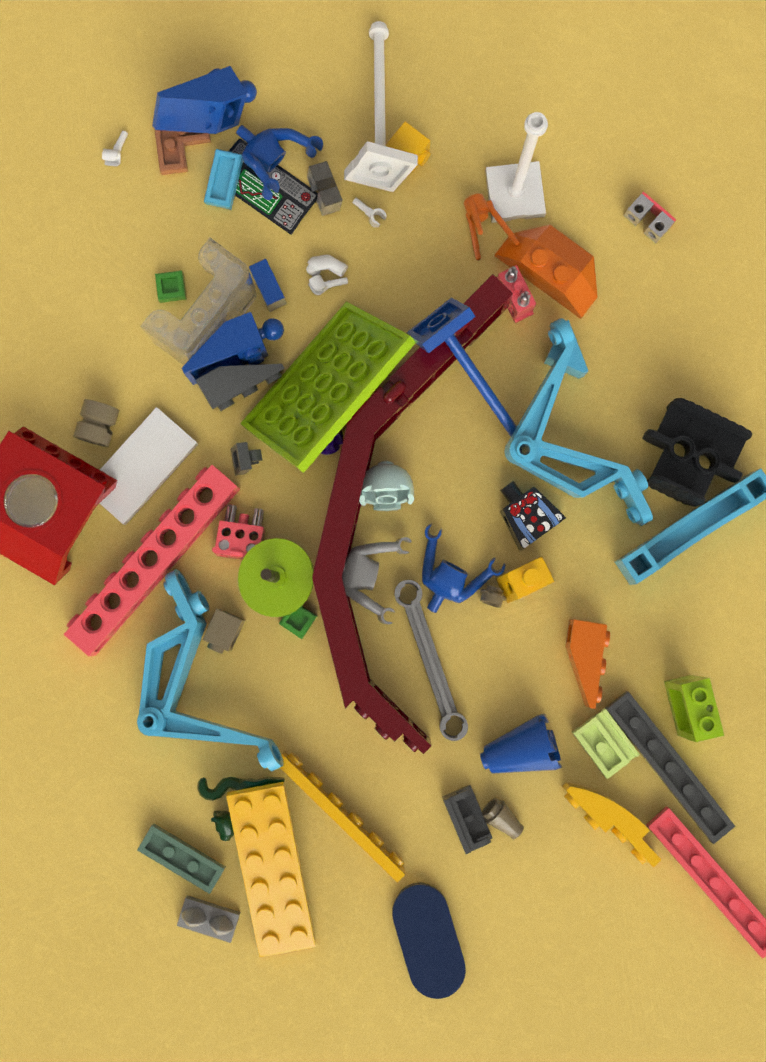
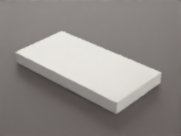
[100,407,198,525]

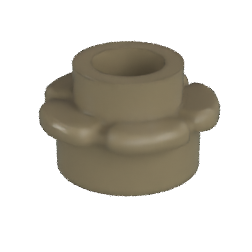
[480,585,506,608]

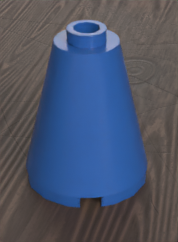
[480,713,562,773]

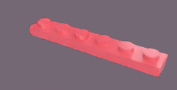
[646,806,766,959]

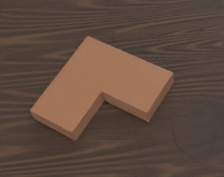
[154,129,211,175]

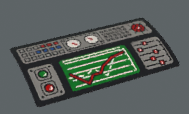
[228,139,318,235]

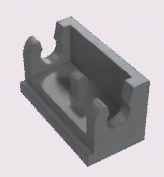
[442,785,492,854]

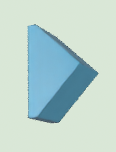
[544,320,588,379]

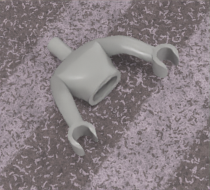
[342,537,412,624]

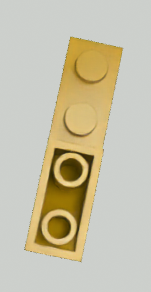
[562,783,661,868]

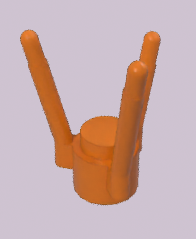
[464,193,520,260]

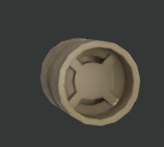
[73,399,119,447]

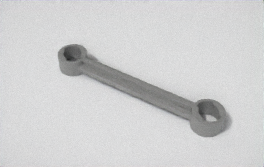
[394,580,468,741]

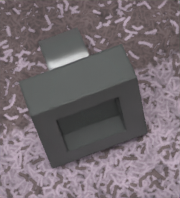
[230,442,263,476]

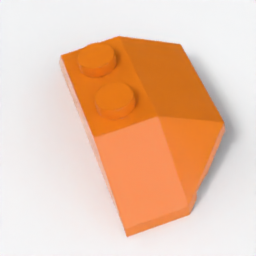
[495,225,598,319]

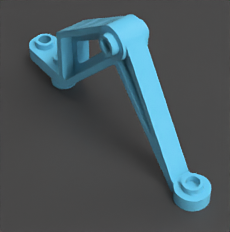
[504,318,653,526]
[137,569,284,771]

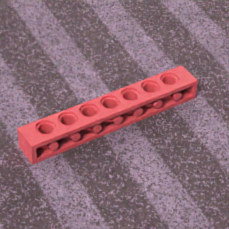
[63,465,240,656]

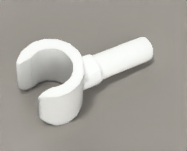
[102,131,128,166]
[353,198,387,227]
[308,275,348,295]

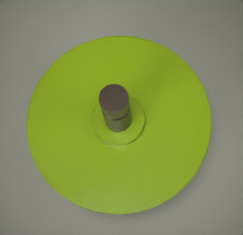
[238,538,314,617]

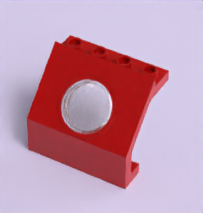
[0,426,118,586]

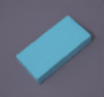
[204,149,243,210]

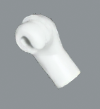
[306,254,348,277]

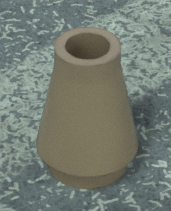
[482,798,524,839]

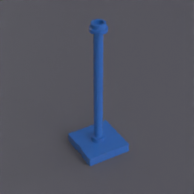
[406,297,522,454]

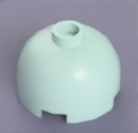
[359,461,414,511]

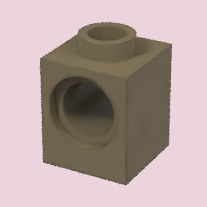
[202,609,246,654]

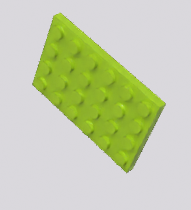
[240,301,415,473]

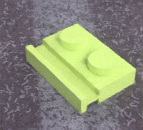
[572,708,640,779]

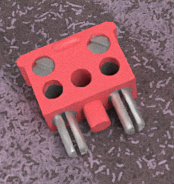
[497,265,536,323]
[212,504,265,560]

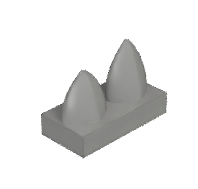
[177,895,241,943]

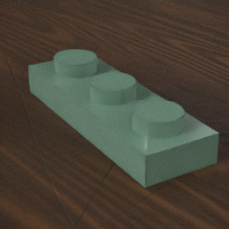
[137,824,226,894]

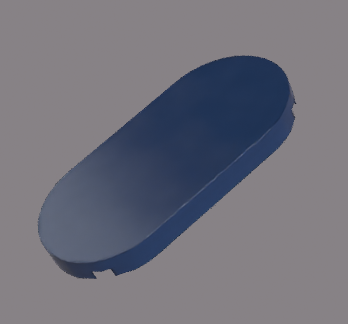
[392,883,466,999]

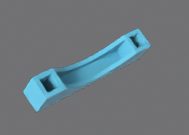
[615,469,766,585]

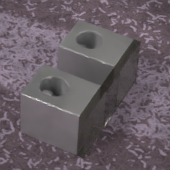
[307,161,343,216]

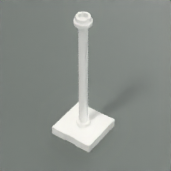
[344,21,418,192]
[485,112,548,223]

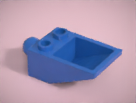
[152,66,257,134]
[182,312,284,385]

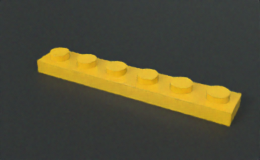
[280,751,405,883]

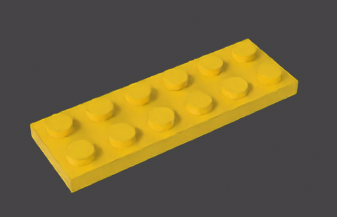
[226,782,316,957]

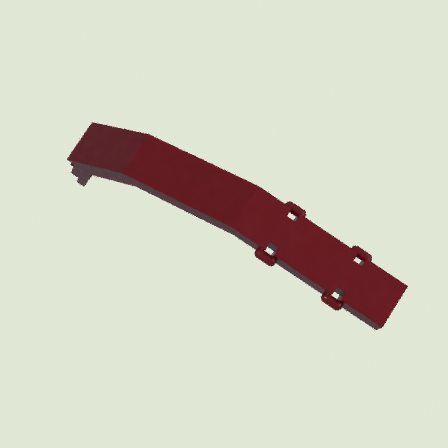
[312,274,513,754]

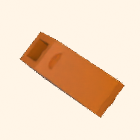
[565,619,610,709]

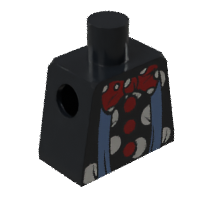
[500,481,566,551]

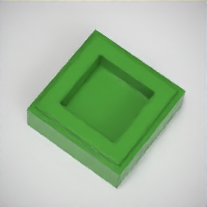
[155,271,187,303]
[279,606,317,639]

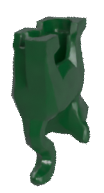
[197,777,285,841]

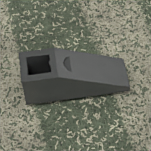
[196,364,285,411]

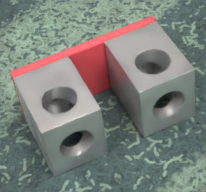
[624,191,676,243]

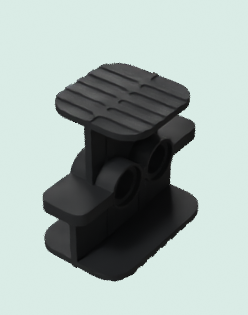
[642,398,752,507]

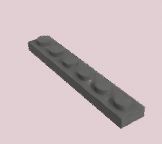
[605,691,736,844]

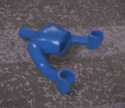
[236,125,323,200]
[422,523,506,613]

